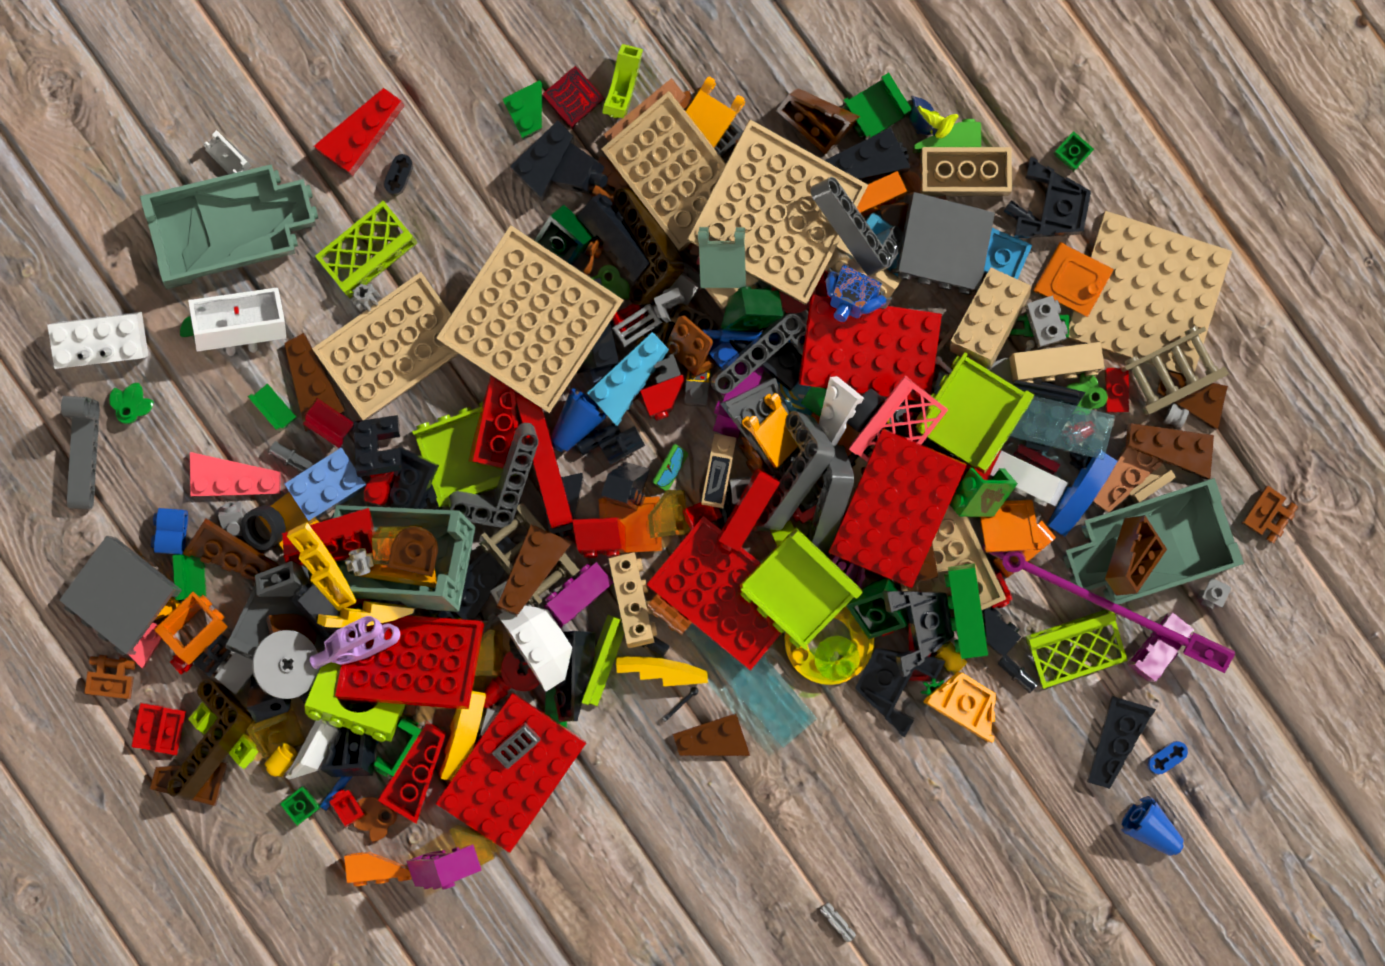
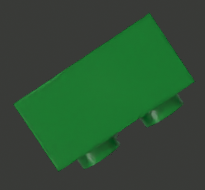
[1053,131,1094,172]
[280,786,321,826]

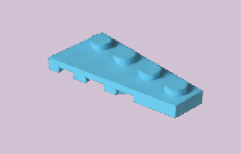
[588,332,669,426]

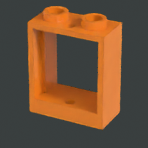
[857,171,907,217]
[154,592,228,665]

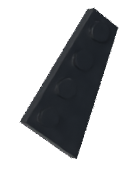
[1087,696,1156,789]

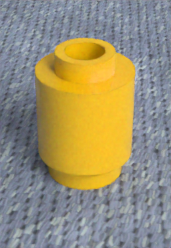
[934,641,967,674]
[265,743,298,777]

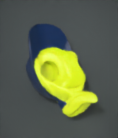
[909,95,959,139]

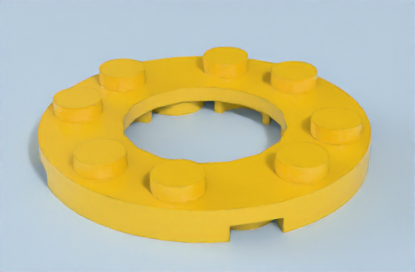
[784,606,874,685]

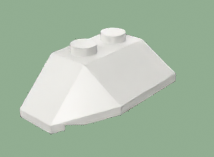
[497,605,572,692]
[285,719,339,780]

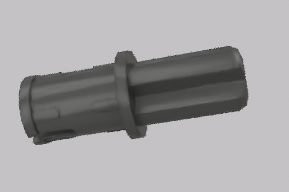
[268,441,312,472]

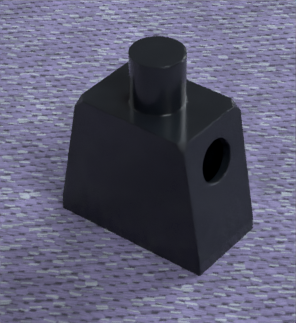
[551,143,608,194]
[246,677,302,723]

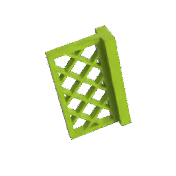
[315,201,418,298]
[1025,609,1128,689]
[582,615,625,706]

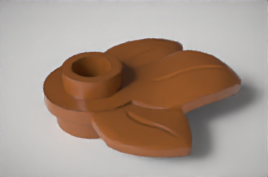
[583,239,603,275]
[739,436,766,474]
[353,797,397,841]

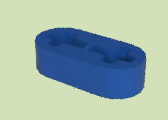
[1148,741,1188,774]

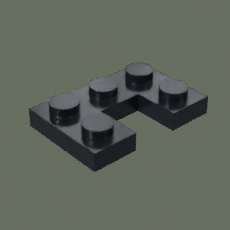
[354,415,402,477]

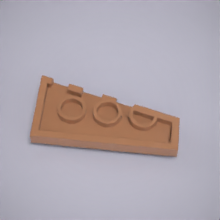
[603,78,686,142]
[1093,446,1163,513]

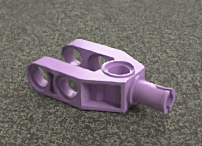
[310,616,400,669]

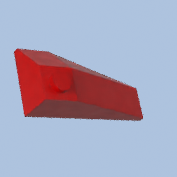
[468,375,519,469]

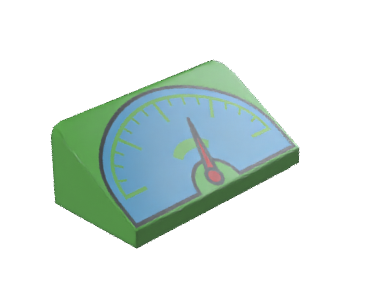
[653,444,688,491]

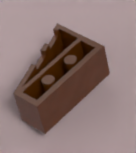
[776,88,860,154]
[1105,515,1167,596]

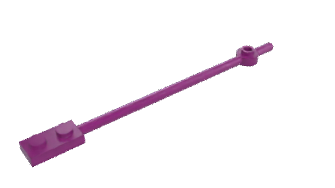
[982,544,1235,673]

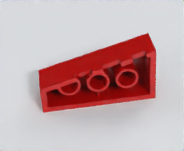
[314,88,404,176]
[282,508,377,566]
[378,721,445,824]

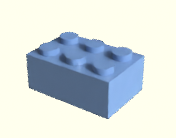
[285,448,366,524]

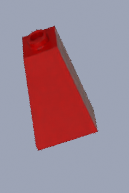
[717,468,780,552]

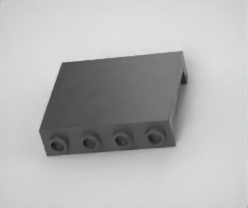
[890,192,995,295]
[59,536,182,655]
[225,572,341,669]

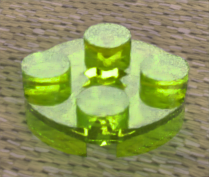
[814,636,859,681]

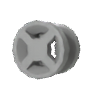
[1163,403,1189,430]

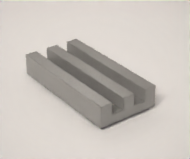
[612,304,662,347]

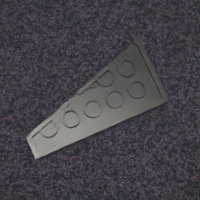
[720,378,820,511]

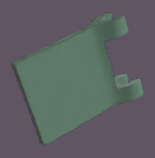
[698,227,746,288]

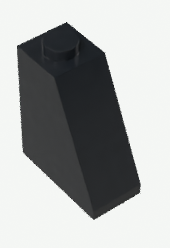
[539,473,584,537]
[291,584,341,638]

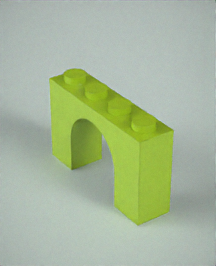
[305,662,405,742]

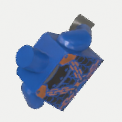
[826,264,892,322]

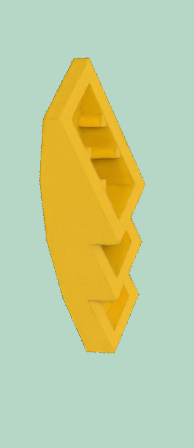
[287,522,356,611]
[317,601,414,628]
[616,656,708,686]
[439,691,486,781]

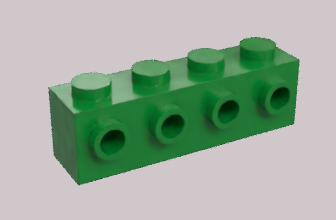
[944,563,988,659]

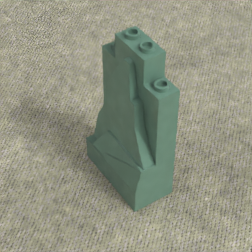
[140,164,319,290]
[1063,478,1244,605]
[304,505,476,612]

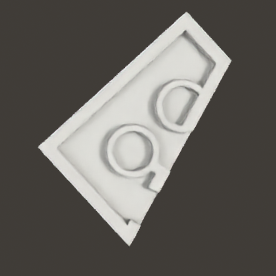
[819,376,864,446]

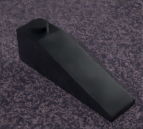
[576,278,619,374]
[554,631,595,722]

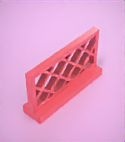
[849,376,948,462]

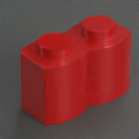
[364,472,395,506]

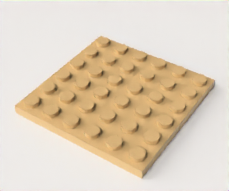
[687,120,868,304]
[1068,211,1232,375]
[436,225,624,413]

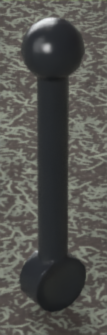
[662,687,699,722]

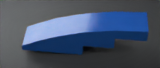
[1046,450,1118,536]

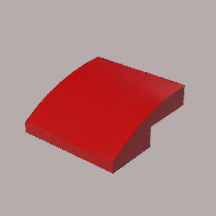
[131,702,186,755]

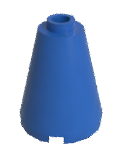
[550,389,607,452]
[1121,796,1184,856]

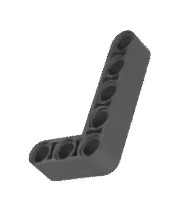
[811,177,903,276]
[711,313,807,394]
[61,396,100,510]
[756,411,835,531]
[448,423,538,528]
[807,444,854,558]

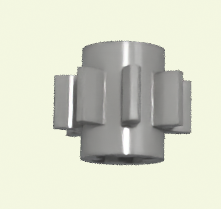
[351,284,380,312]
[345,548,374,576]

